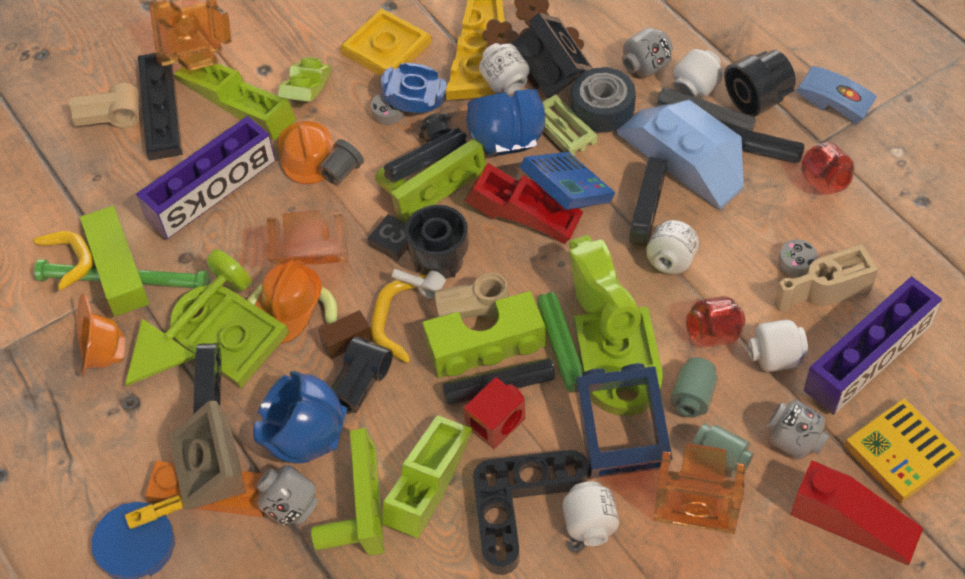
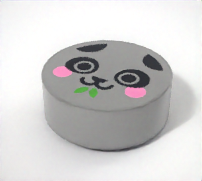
[371,94,405,125]
[779,239,818,277]

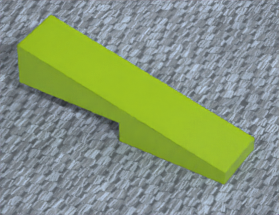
[174,55,296,141]
[80,205,150,317]

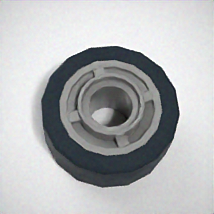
[571,67,636,132]

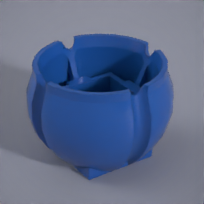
[466,89,546,157]
[253,371,347,464]

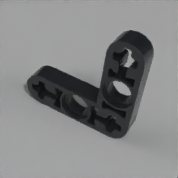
[473,450,589,575]

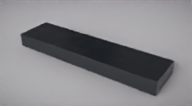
[138,50,183,161]

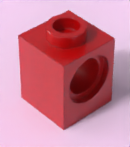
[464,377,526,449]

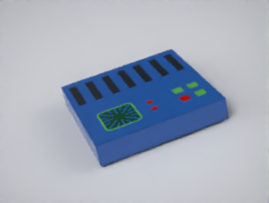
[520,152,616,210]

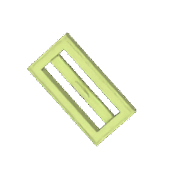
[542,94,597,156]

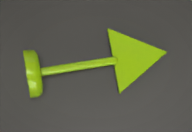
[125,249,252,386]

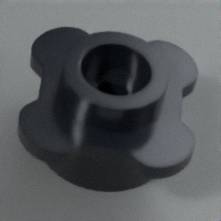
[418,113,452,142]

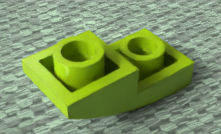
[278,57,331,102]

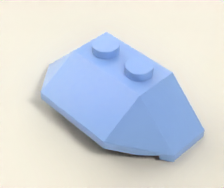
[617,100,744,210]

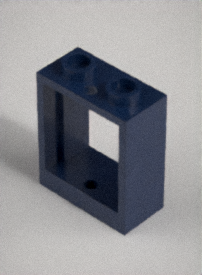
[575,363,673,479]

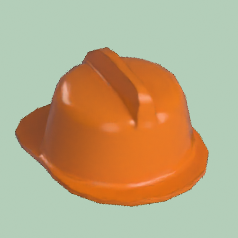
[278,121,334,184]
[255,260,322,344]
[77,294,125,376]

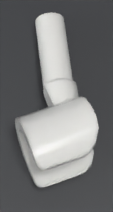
[392,268,446,299]

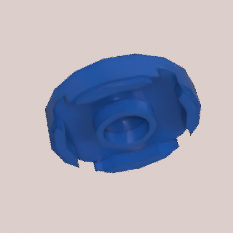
[380,63,447,113]
[92,502,175,579]

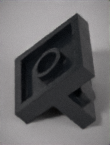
[511,13,593,98]

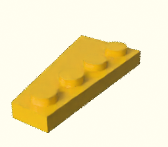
[446,0,513,100]

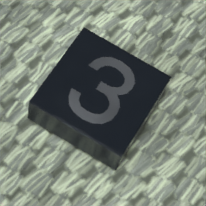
[367,214,407,261]

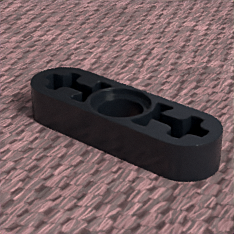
[629,157,667,246]
[193,343,222,414]

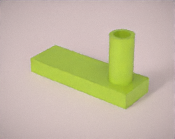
[375,138,486,223]
[311,428,385,556]

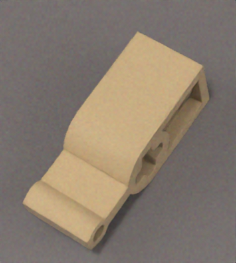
[775,244,878,311]

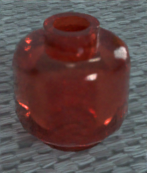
[801,142,855,195]
[686,296,745,348]

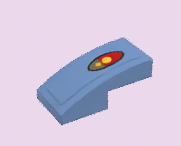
[796,66,877,125]

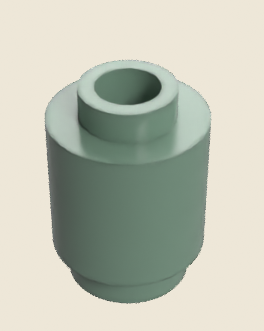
[670,357,718,418]
[690,423,754,478]

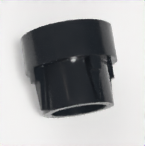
[724,50,796,117]
[405,205,469,279]

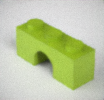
[422,291,546,378]

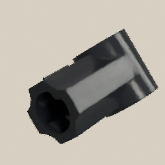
[331,337,393,414]

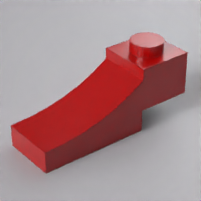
[464,163,583,244]

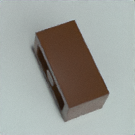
[318,310,372,359]

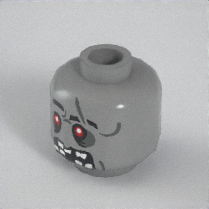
[622,28,673,78]
[766,400,829,459]
[256,465,318,526]

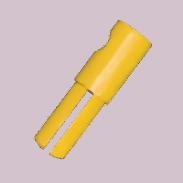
[125,495,183,530]

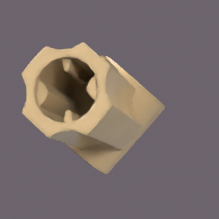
[70,83,139,128]
[435,272,509,321]

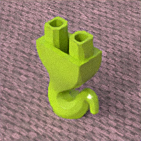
[569,235,641,346]

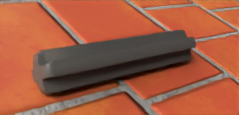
[657,87,756,131]

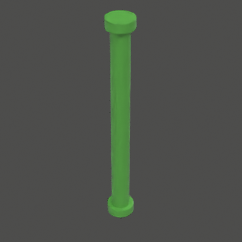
[34,259,210,288]

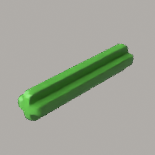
[537,292,584,392]

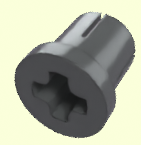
[318,139,364,186]

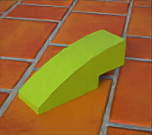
[382,415,472,538]

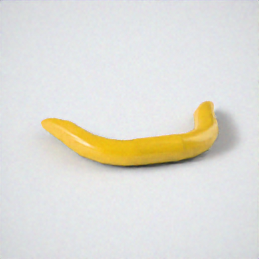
[33,231,94,290]
[371,274,427,363]

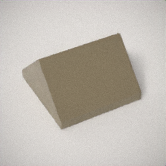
[168,401,246,509]

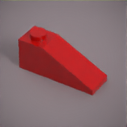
[790,460,923,566]

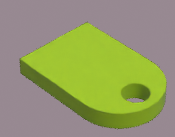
[171,285,289,389]
[574,306,663,416]

